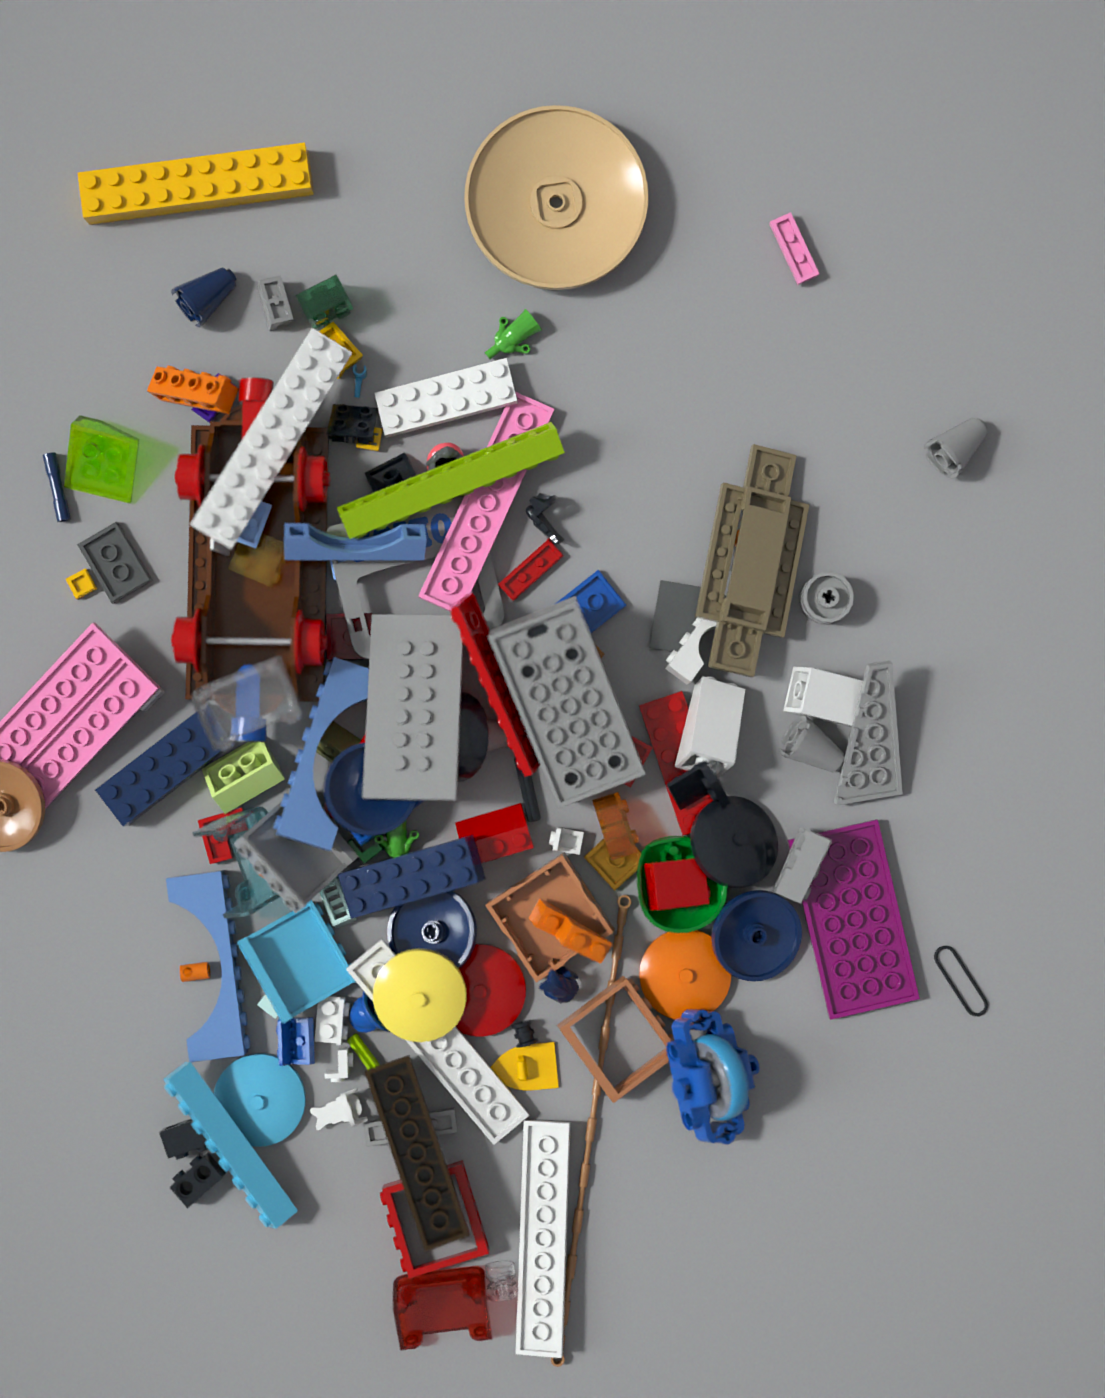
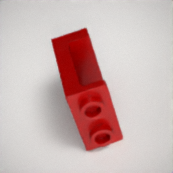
[644,858,710,910]

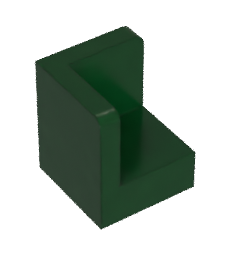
[348,837,384,863]

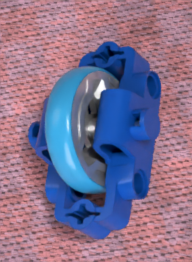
[666,1009,760,1145]

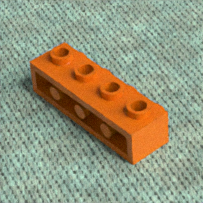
[147,365,239,414]

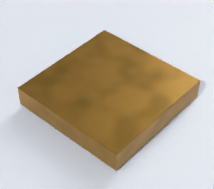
[584,826,642,891]

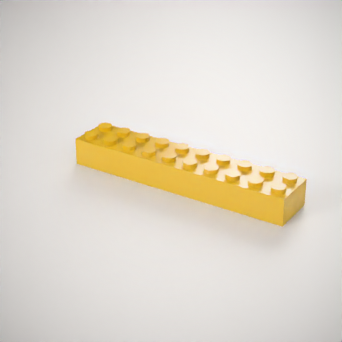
[77,142,314,225]

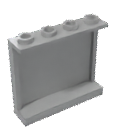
[234,802,359,913]

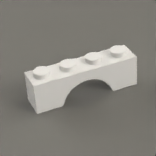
[665,595,727,685]

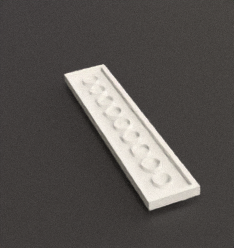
[190,328,352,550]
[346,939,529,1145]
[516,1119,571,1358]

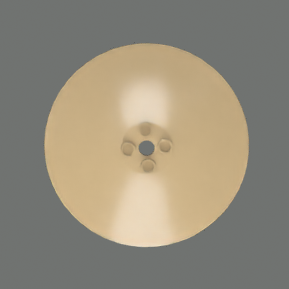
[464,105,648,290]

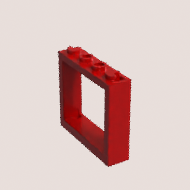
[380,1160,490,1278]

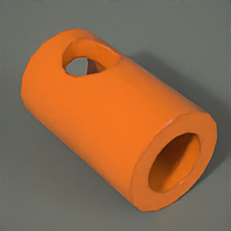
[180,962,211,982]

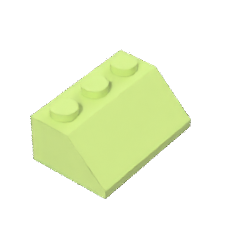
[202,741,285,814]

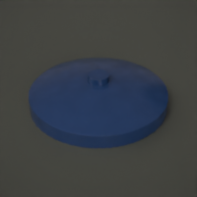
[324,742,416,836]
[387,890,477,969]
[712,890,802,982]

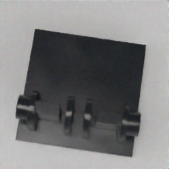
[326,404,378,445]

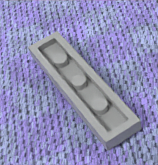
[363,1108,458,1147]

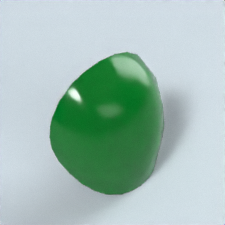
[637,836,727,933]

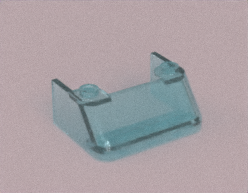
[193,806,280,918]

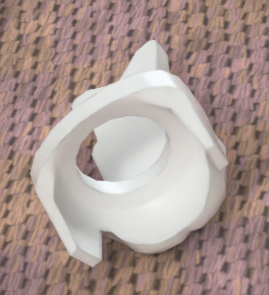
[310,1088,368,1130]

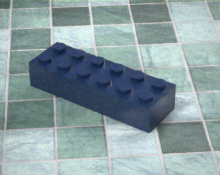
[95,705,236,827]
[338,835,486,919]

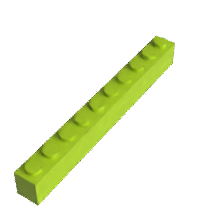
[337,422,565,539]

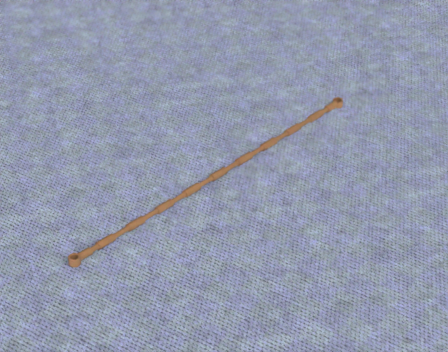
[551,894,631,1367]

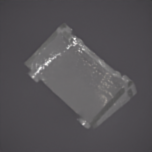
[191,656,303,751]

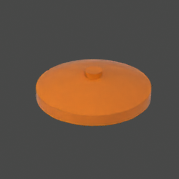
[639,930,731,1020]

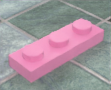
[769,212,819,285]

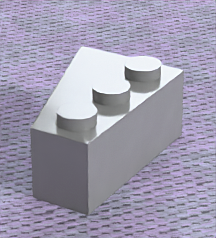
[773,828,831,904]

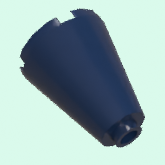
[171,267,237,328]

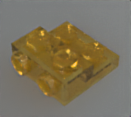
[228,534,287,587]

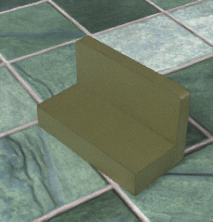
[316,721,361,763]

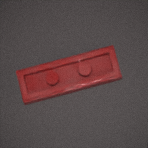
[498,539,564,601]

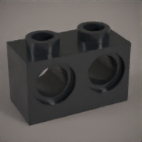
[169,1153,226,1209]

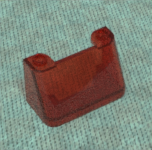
[393,1266,492,1351]

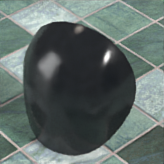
[458,692,489,782]

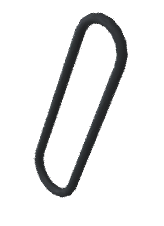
[934,946,988,1016]

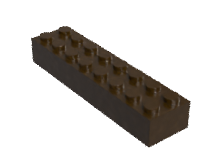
[364,1054,470,1252]

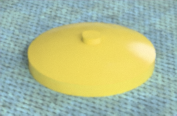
[373,949,467,1042]

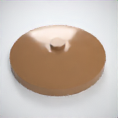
[0,760,45,852]

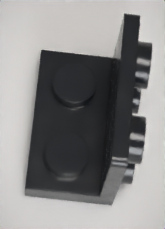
[666,760,730,810]

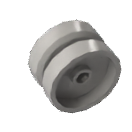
[799,572,854,624]

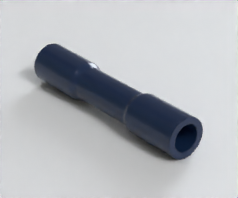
[42,452,71,522]

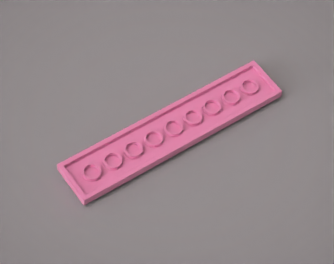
[418,392,554,612]

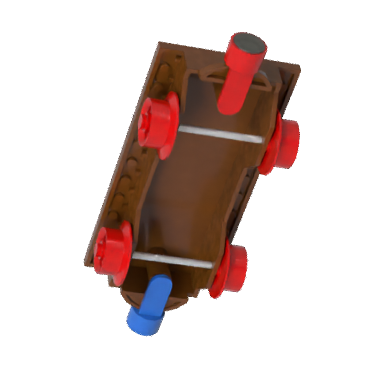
[171,377,331,742]

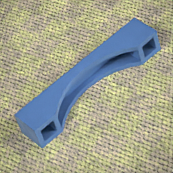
[284,523,427,561]

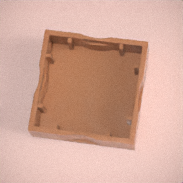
[485,852,615,982]

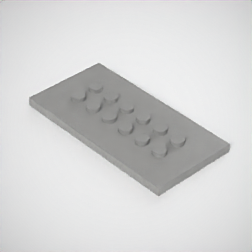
[362,614,464,801]

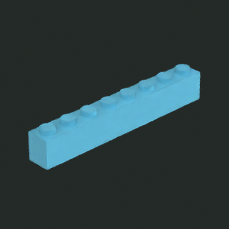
[163,1062,298,1229]

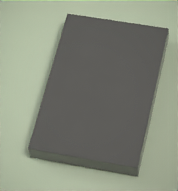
[77,521,152,604]
[649,580,701,652]

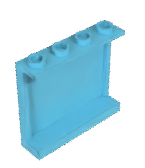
[237,900,355,1024]

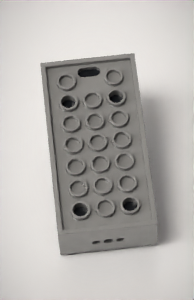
[488,596,645,808]

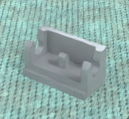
[257,275,293,331]

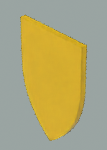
[490,1042,559,1091]

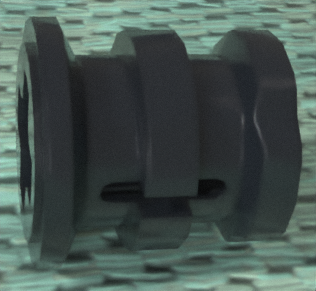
[511,1019,538,1048]

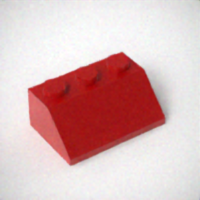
[455,803,534,863]

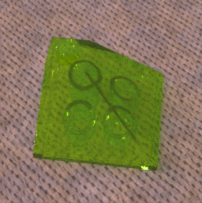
[64,415,140,503]

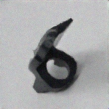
[526,493,564,544]

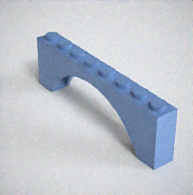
[273,657,369,852]
[166,870,251,1062]

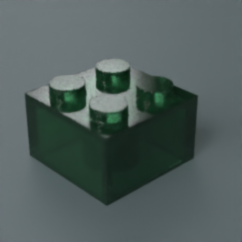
[295,274,354,329]

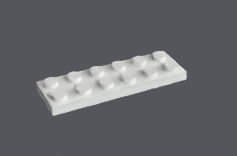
[375,358,518,438]

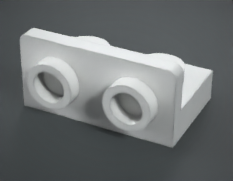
[315,995,350,1045]

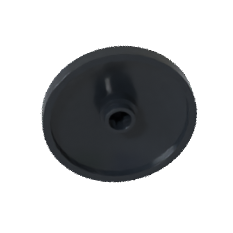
[690,796,778,888]

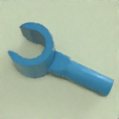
[353,364,367,398]

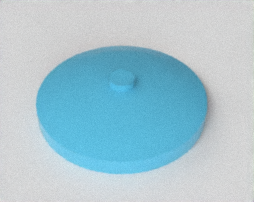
[214,1053,306,1147]

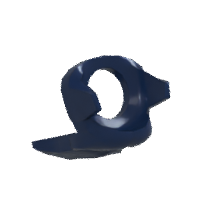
[539,966,579,1004]

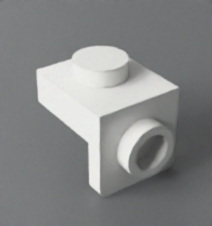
[549,827,584,855]
[325,1047,354,1082]

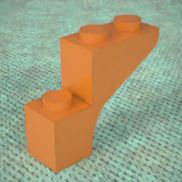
[529,898,612,964]

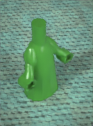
[485,309,542,360]
[374,819,419,857]

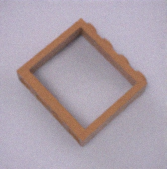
[557,976,674,1103]

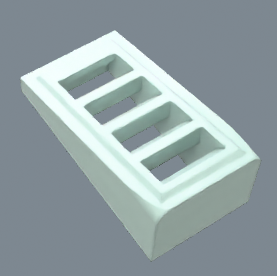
[319,876,357,928]

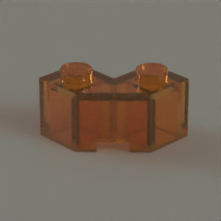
[592,792,639,860]

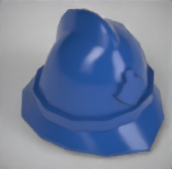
[349,992,390,1033]

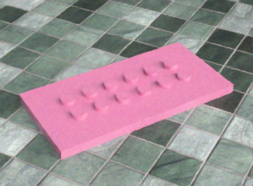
[0,622,160,809]

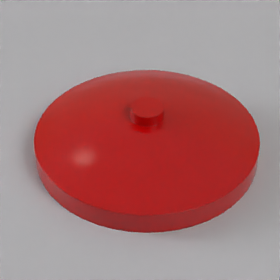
[456,944,526,1037]

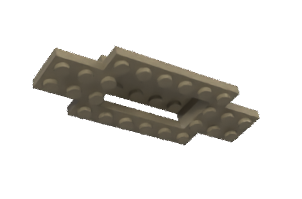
[695,444,810,678]

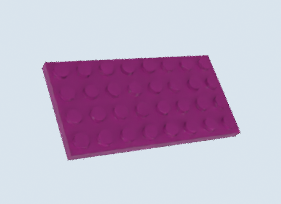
[787,819,920,1020]

